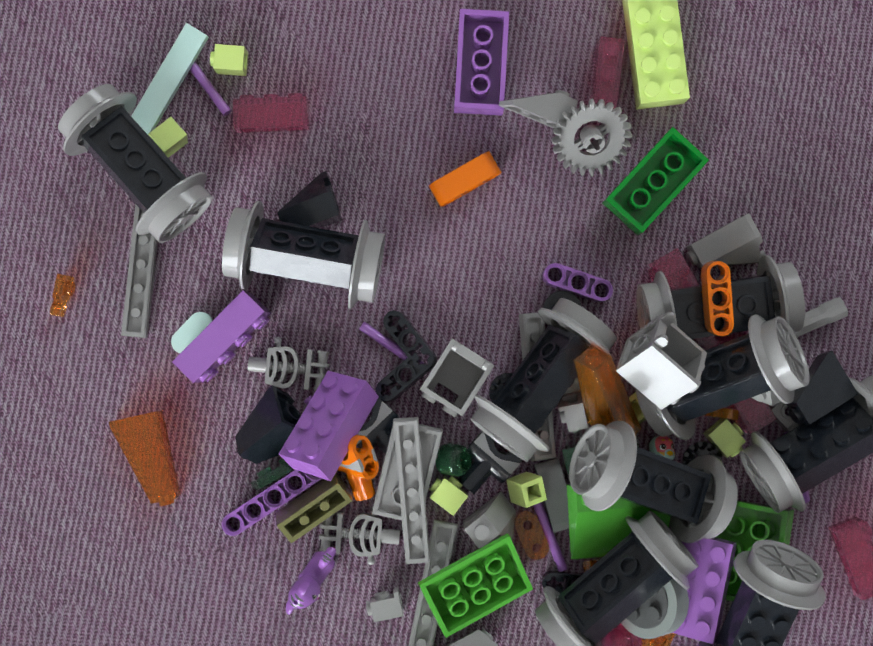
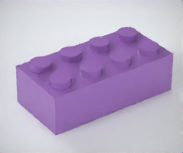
[454,9,509,116]
[172,290,271,383]
[279,371,379,481]
[672,537,737,644]

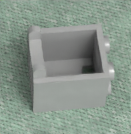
[616,312,707,410]
[420,339,495,417]

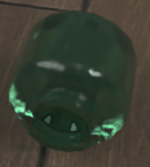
[435,443,472,477]

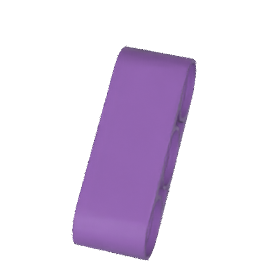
[542,263,613,302]

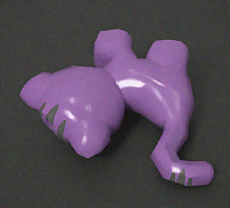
[286,546,336,615]

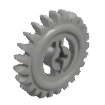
[551,99,633,177]

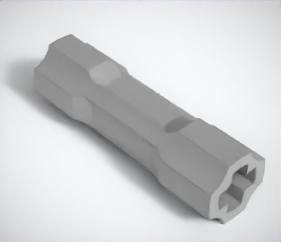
[794,297,848,338]

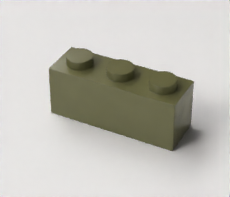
[275,472,352,543]

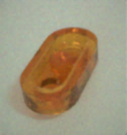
[515,511,549,560]

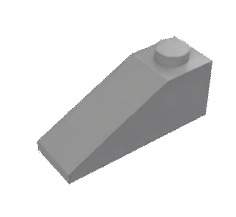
[499,90,578,128]

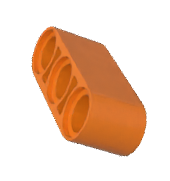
[429,151,502,207]
[701,261,734,336]

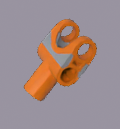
[337,435,379,501]

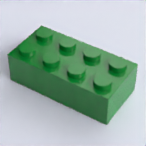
[602,127,709,236]

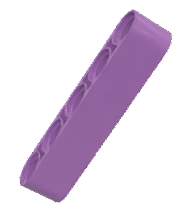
[222,470,322,536]

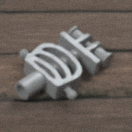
[248,337,330,390]
[319,506,400,565]

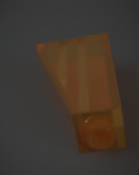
[574,345,641,435]
[109,410,181,506]

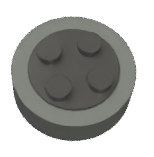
[621,579,689,639]

